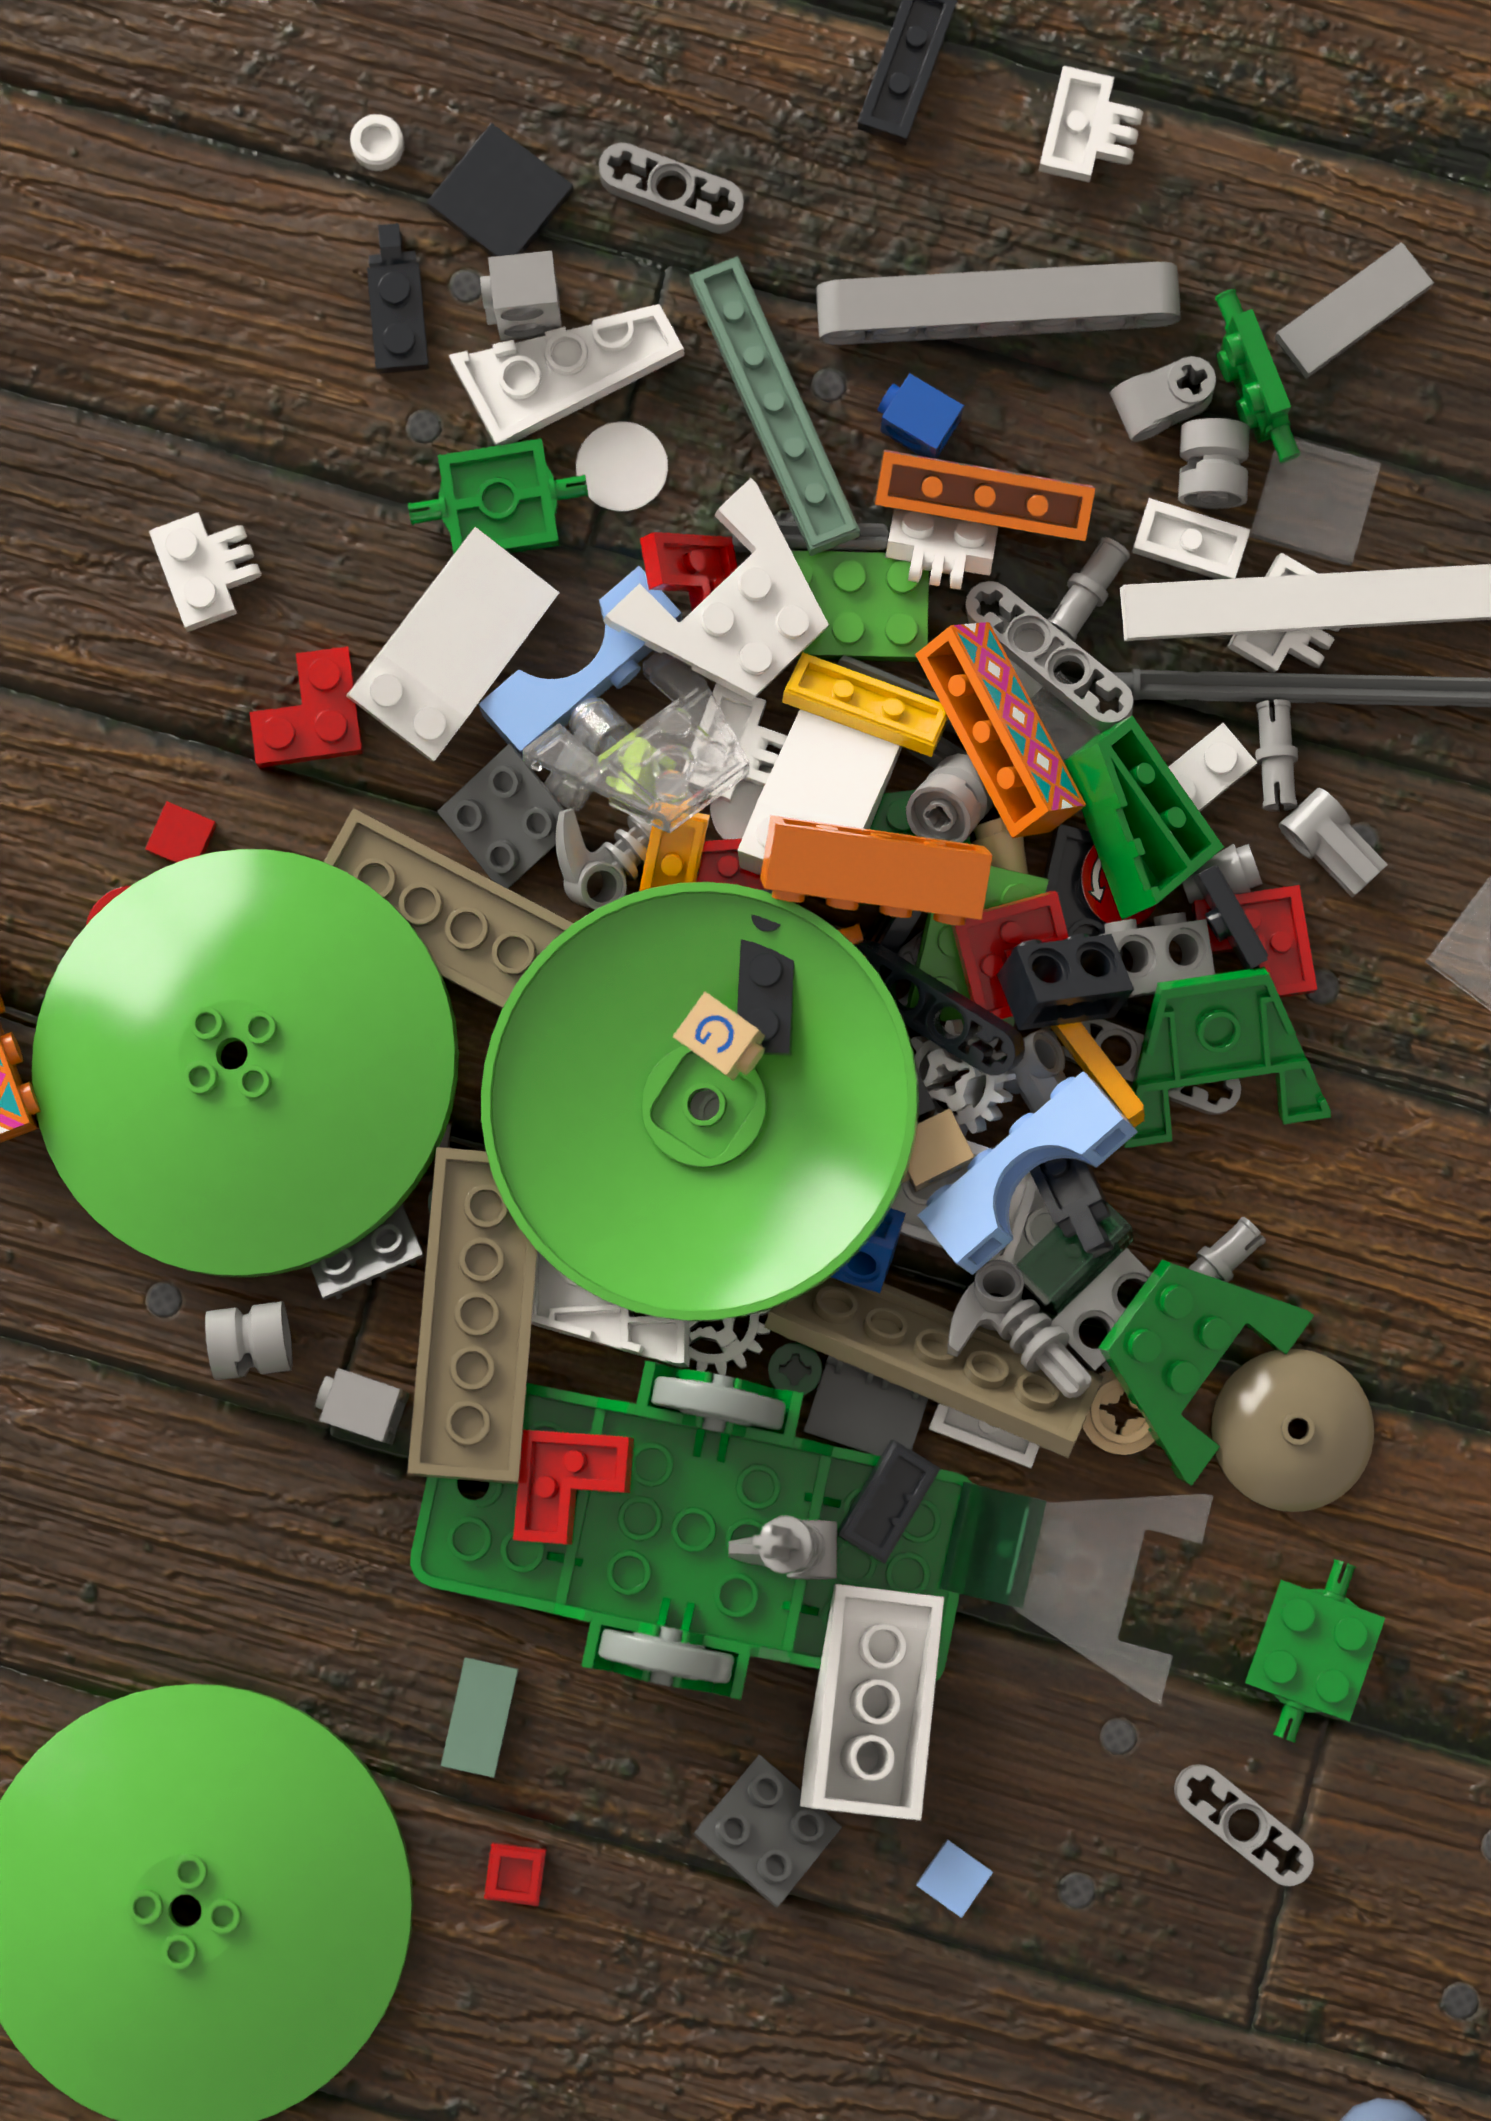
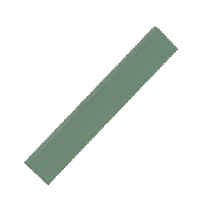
[689,256,860,556]

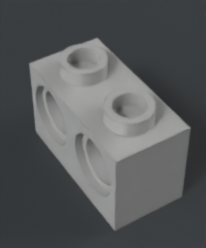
[480,250,562,341]
[1098,912,1215,998]
[1051,1248,1152,1372]
[315,1368,410,1445]

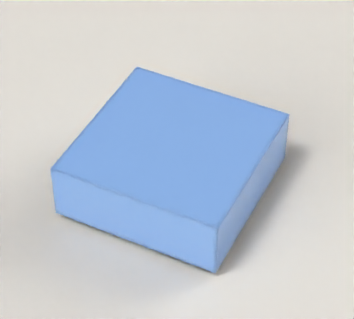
[916,1839,993,1918]

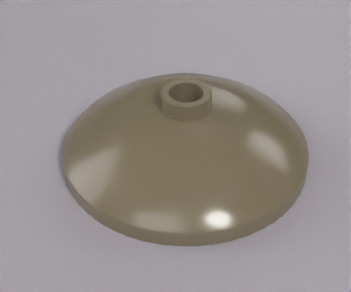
[1210,1349,1374,1512]

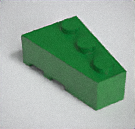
[1064,716,1224,920]

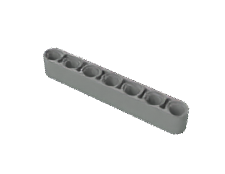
[816,262,1181,345]

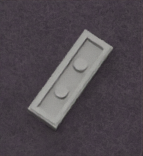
[1275,242,1434,379]

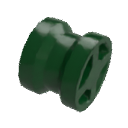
[768,1342,822,1397]

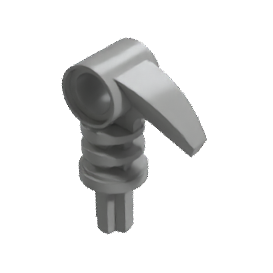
[555,786,698,910]
[947,1260,1092,1398]
[729,1516,837,1579]

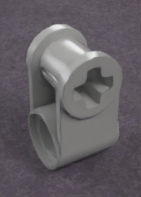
[1110,356,1216,442]

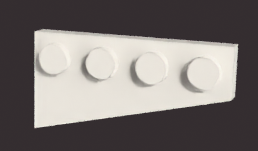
[449,304,685,446]

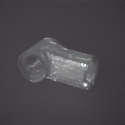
[544,697,637,812]

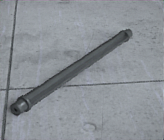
[1112,669,1491,707]

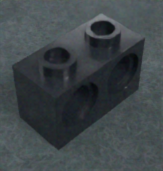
[997,933,1134,1030]

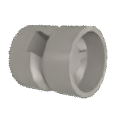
[1178,418,1250,509]
[906,754,994,843]
[205,1301,293,1381]

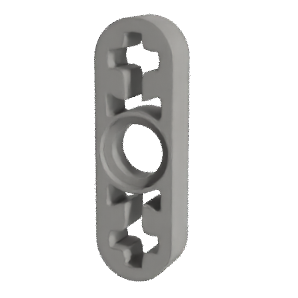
[599,143,744,233]
[1174,1764,1314,1886]

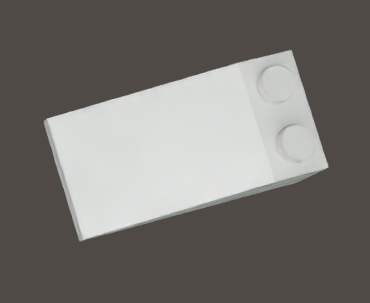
[346,527,559,761]
[738,709,902,899]
[800,1584,944,1820]

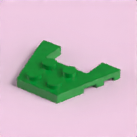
[1123,967,1331,1148]
[1098,1260,1314,1486]

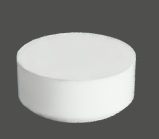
[350,114,404,171]

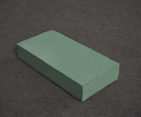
[441,1657,519,1778]

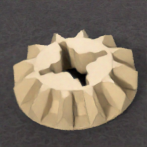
[1082,1369,1154,1455]

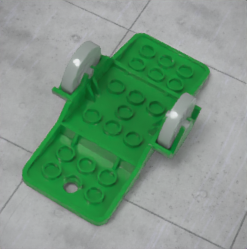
[410,1360,977,1700]

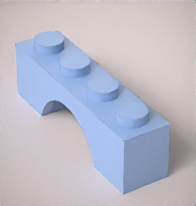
[478,566,682,760]
[917,1071,1138,1275]

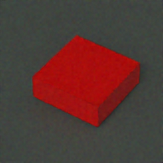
[145,801,217,864]
[484,1842,547,1906]

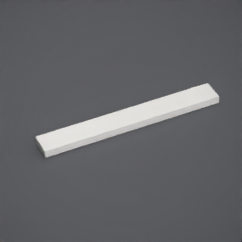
[1120,564,1491,641]

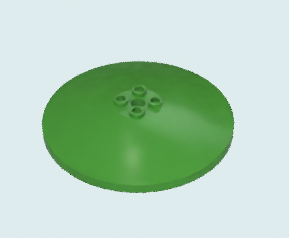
[32,849,459,1278]
[481,882,919,1321]
[0,1684,413,2121]

